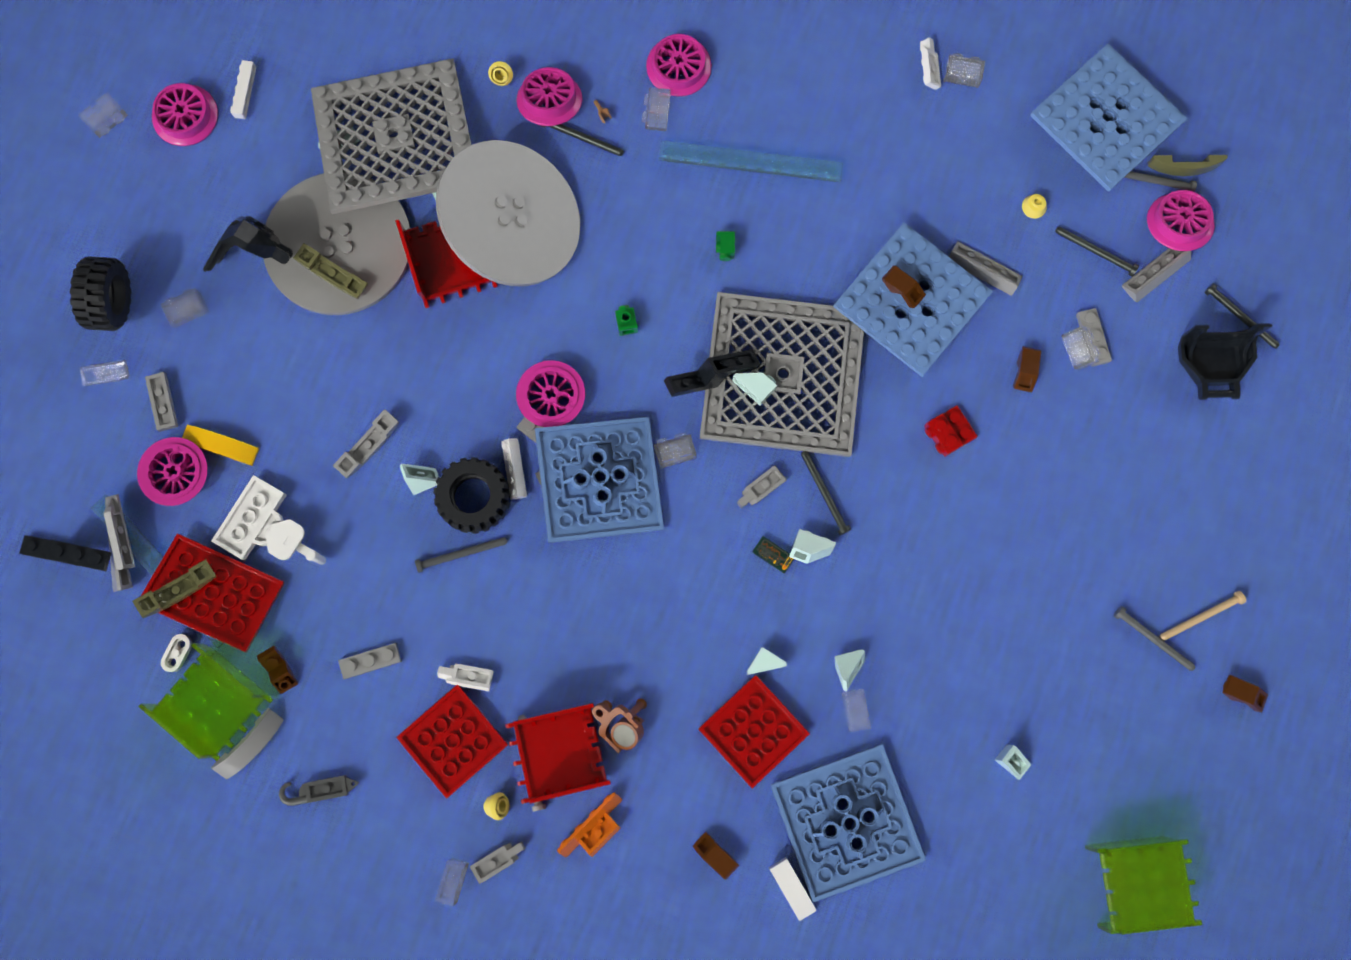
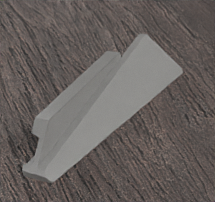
[104,494,135,592]

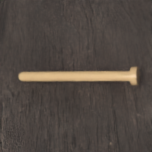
[1159,591,1247,641]

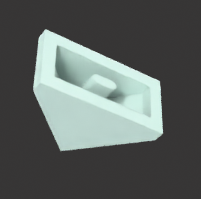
[400,463,439,495]
[746,647,787,675]
[835,649,865,691]
[995,745,1031,780]

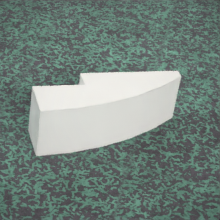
[769,857,817,921]

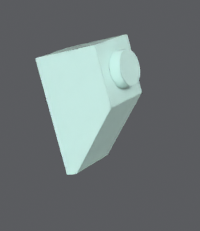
[732,373,777,406]

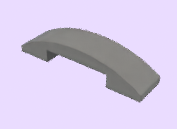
[333,409,399,479]
[211,708,284,780]

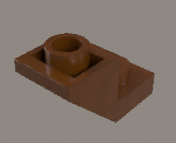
[882,265,926,308]
[1013,346,1041,393]
[257,646,298,694]
[1222,675,1268,713]
[692,832,739,880]

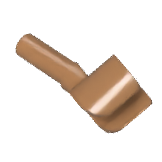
[593,100,612,123]

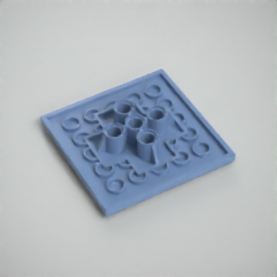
[1030,43,1187,192]
[833,222,993,377]
[535,417,664,543]
[771,744,926,902]

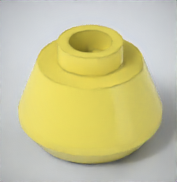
[488,61,513,86]
[1022,194,1047,219]
[483,792,510,820]

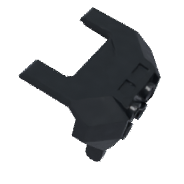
[203,216,293,272]
[1178,323,1272,400]

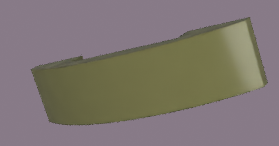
[1147,155,1228,176]
[293,243,368,299]
[132,560,217,618]

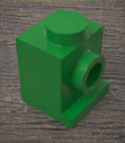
[716,231,735,261]
[615,305,638,336]

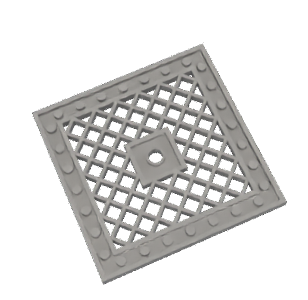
[311,58,472,214]
[700,292,864,457]

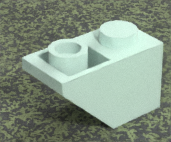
[789,529,836,564]

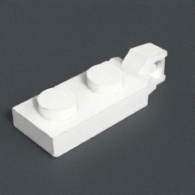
[920,38,941,90]
[437,663,494,691]

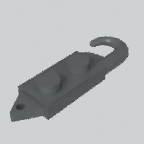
[279,775,360,806]

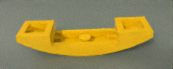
[182,424,259,466]

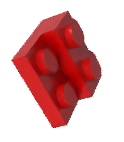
[924,405,978,457]

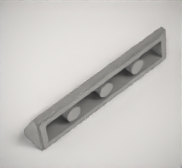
[949,241,1023,296]
[1122,248,1191,302]

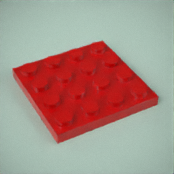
[698,675,810,789]
[396,685,509,799]

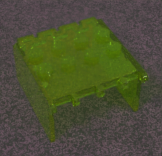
[138,643,273,761]
[1085,836,1203,935]

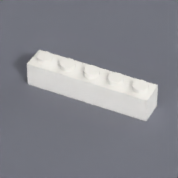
[230,60,256,119]
[501,438,527,500]

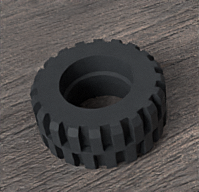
[70,256,132,331]
[433,457,510,534]

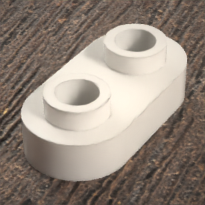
[161,634,193,672]

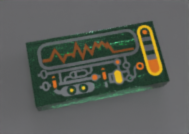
[752,536,794,574]

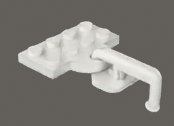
[211,475,326,565]

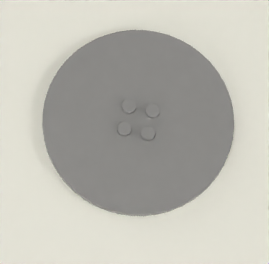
[436,140,580,287]
[263,173,410,315]

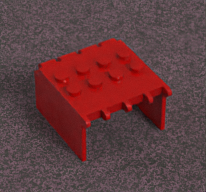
[395,219,498,308]
[505,703,611,804]

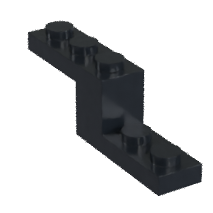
[664,349,761,397]
[19,535,112,572]

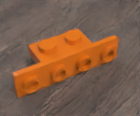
[557,792,623,858]

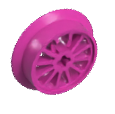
[646,34,712,96]
[517,67,582,126]
[152,83,218,146]
[1147,190,1215,251]
[516,360,585,427]
[137,437,208,506]

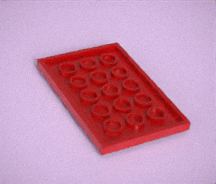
[141,533,285,653]

